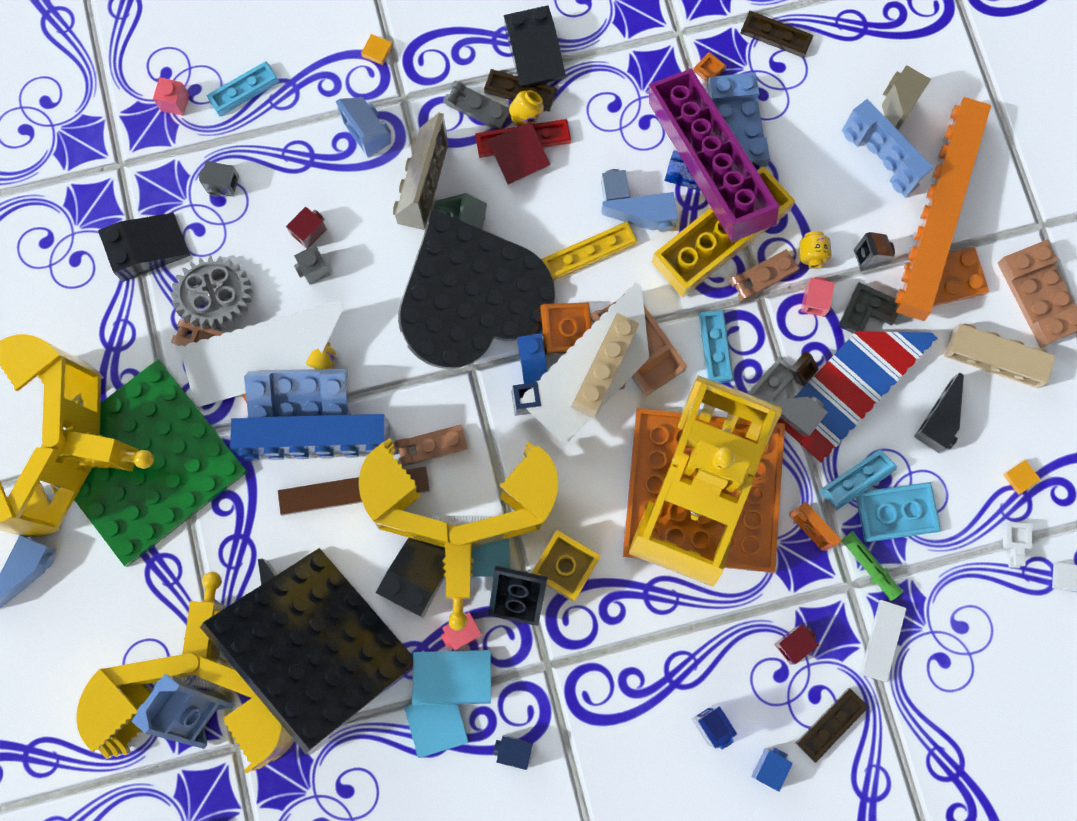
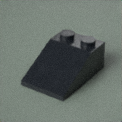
[503,5,566,88]
[98,212,191,282]
[375,538,446,618]
[488,566,548,626]

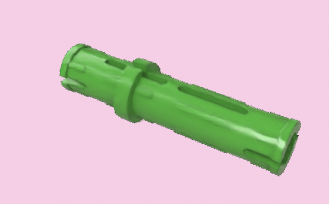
[841,531,903,601]

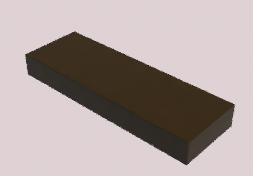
[740,10,814,58]
[484,69,557,112]
[795,688,869,763]

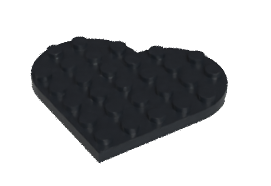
[398,209,555,369]

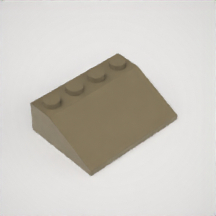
[393,112,449,230]

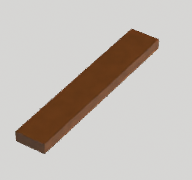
[277,466,430,516]

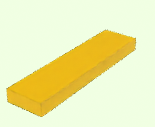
[541,221,638,281]

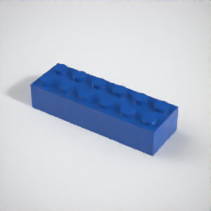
[230,414,390,461]

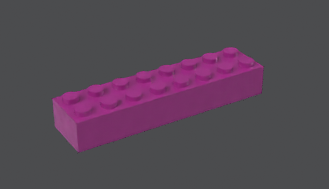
[649,68,779,242]

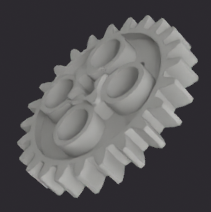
[171,256,253,331]

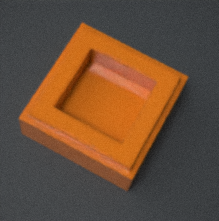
[693,52,727,83]

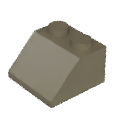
[882,65,931,130]

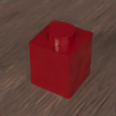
[285,206,327,249]
[774,624,819,665]

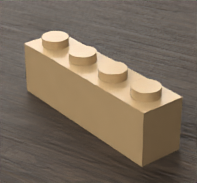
[571,313,640,418]
[944,323,1055,389]

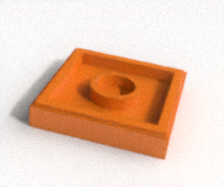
[540,302,591,354]
[789,502,842,551]

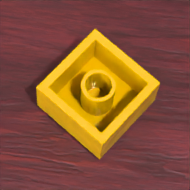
[531,530,601,602]

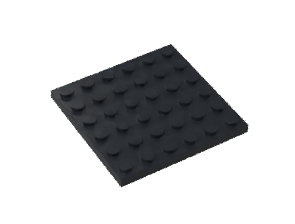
[200,548,413,754]

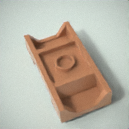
[997,240,1077,348]
[591,293,688,397]

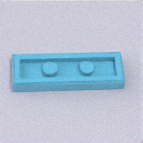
[206,61,279,117]
[698,310,733,383]
[820,449,897,511]

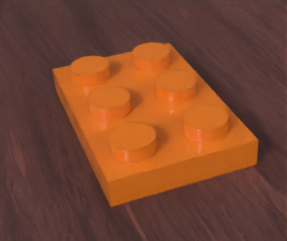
[904,247,990,307]

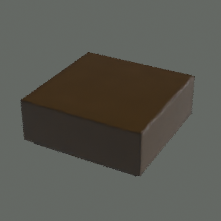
[790,351,819,386]

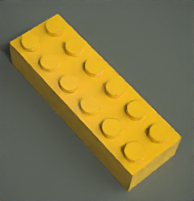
[651,166,796,298]

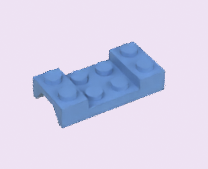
[707,72,770,167]
[841,99,934,198]
[244,369,351,418]
[131,674,235,749]

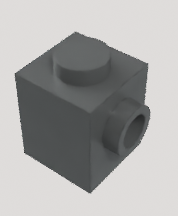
[199,161,239,197]
[294,245,331,285]

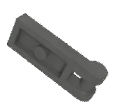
[443,80,510,130]

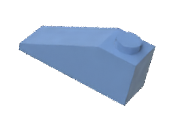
[601,192,678,232]
[0,535,56,608]

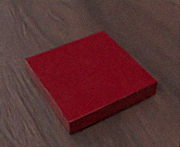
[488,121,551,185]

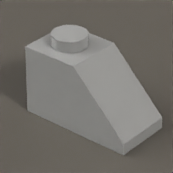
[770,396,828,436]

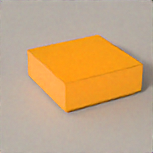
[361,34,393,65]
[1003,459,1041,495]

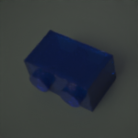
[691,705,737,750]

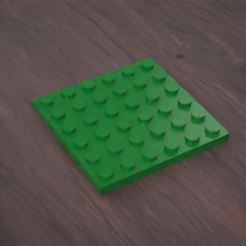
[58,359,248,567]

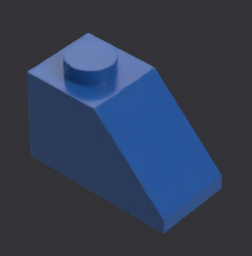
[517,334,547,384]

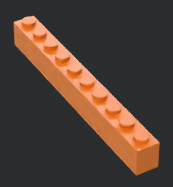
[895,97,991,321]

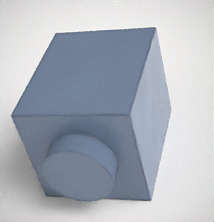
[601,169,630,201]

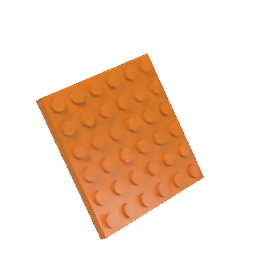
[622,408,785,573]

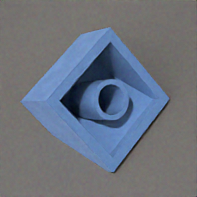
[335,97,391,158]

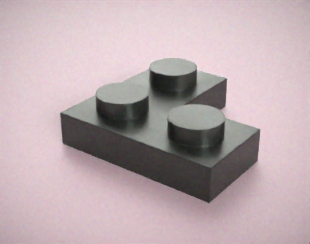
[838,282,898,334]

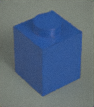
[751,747,793,792]

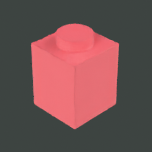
[153,77,190,116]
[801,277,835,317]
[441,612,483,651]

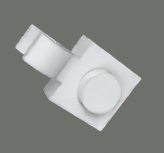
[1003,522,1032,568]

